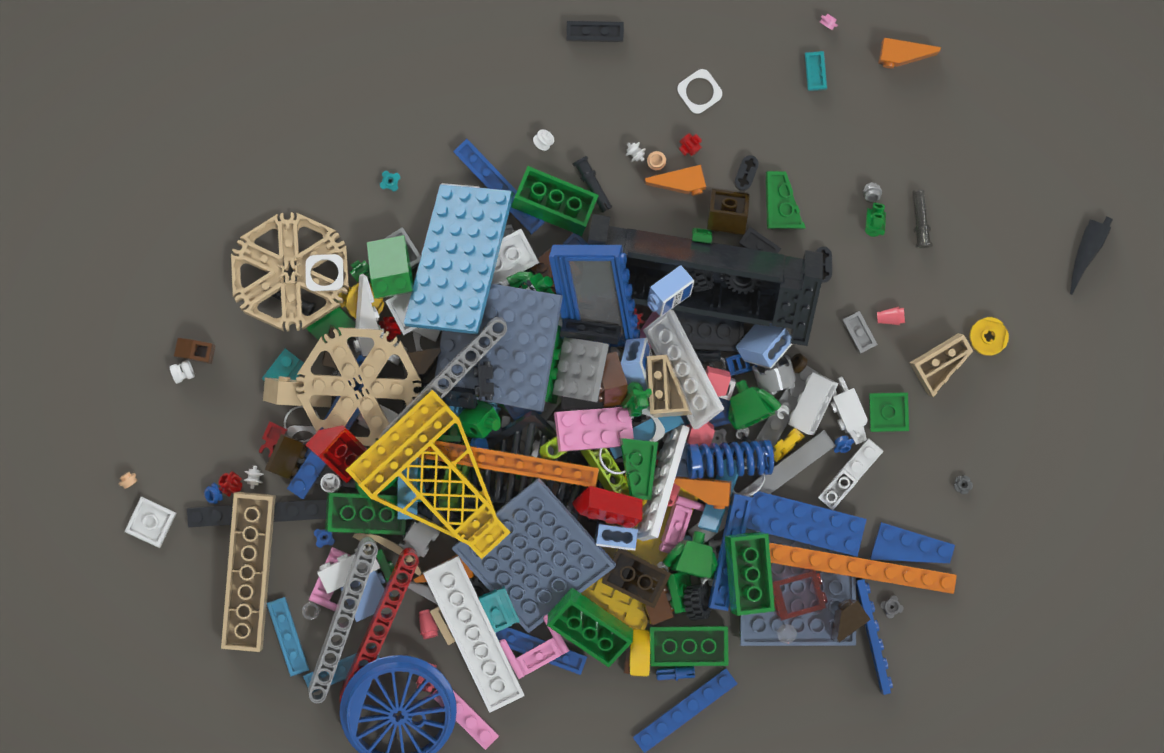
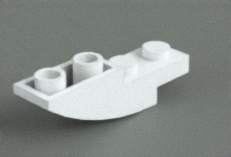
[818,438,883,510]

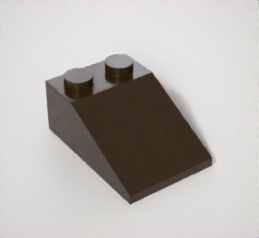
[601,548,671,608]

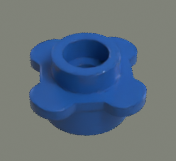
[834,436,854,453]
[204,483,223,504]
[314,529,335,548]

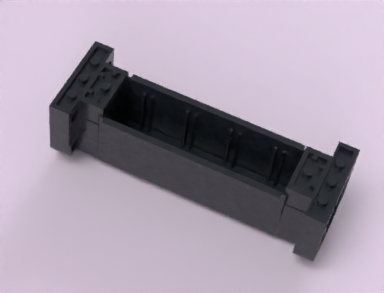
[578,214,823,346]

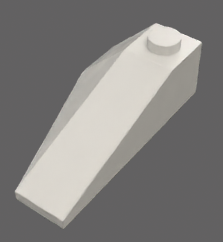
[353,274,384,356]

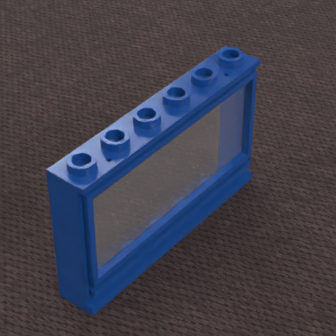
[549,245,640,347]

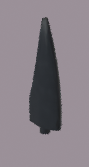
[1070,216,1113,295]

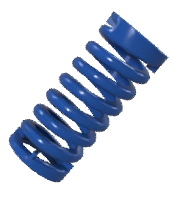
[686,440,774,479]

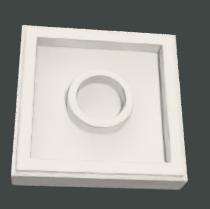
[124,497,176,548]

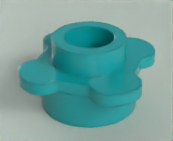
[380,171,401,191]

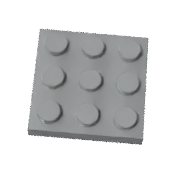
[553,337,609,402]

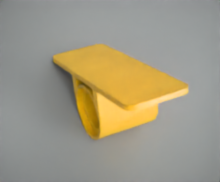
[630,630,650,677]

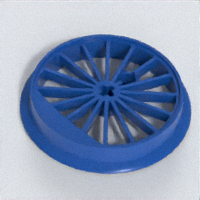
[340,655,457,753]

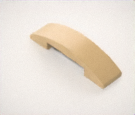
[353,533,423,576]

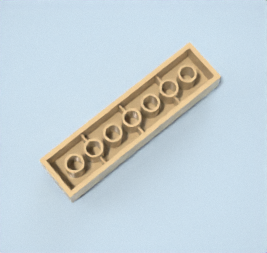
[221,492,276,652]

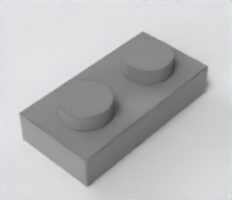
[842,311,878,354]

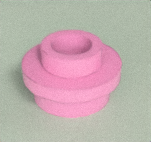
[820,14,838,30]

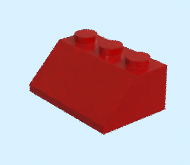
[306,425,368,483]
[573,486,643,528]

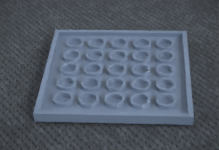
[435,284,563,411]
[452,478,616,633]
[740,529,856,646]

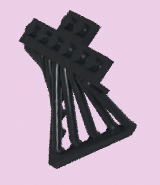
[464,410,588,521]

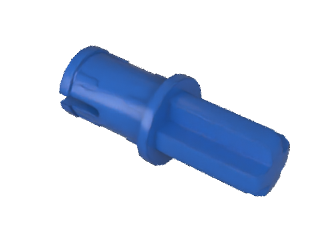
[656,666,695,681]

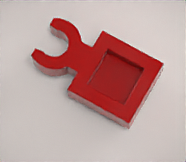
[259,422,288,457]

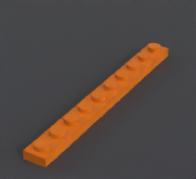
[418,440,599,487]
[769,543,957,594]

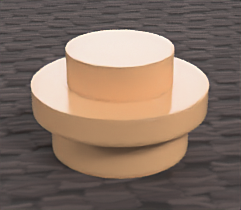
[647,151,666,170]
[119,472,137,489]

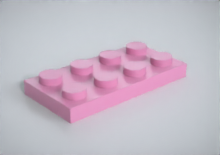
[554,407,634,452]

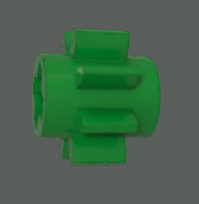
[349,260,371,283]

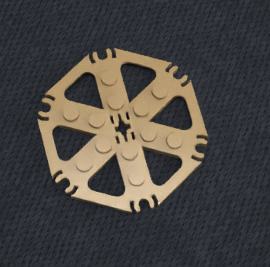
[231,212,349,332]
[296,327,422,446]

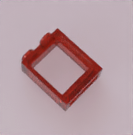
[772,570,828,621]

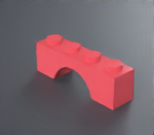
[686,366,731,446]

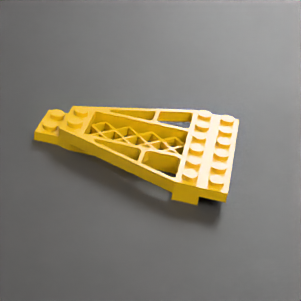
[346,389,511,559]

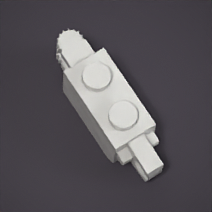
[830,377,868,444]

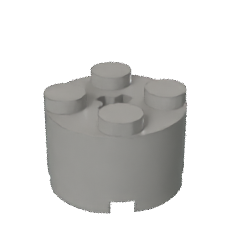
[753,355,796,395]
[398,513,440,558]

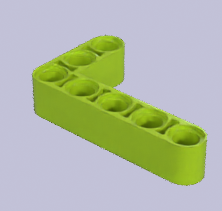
[540,436,630,496]

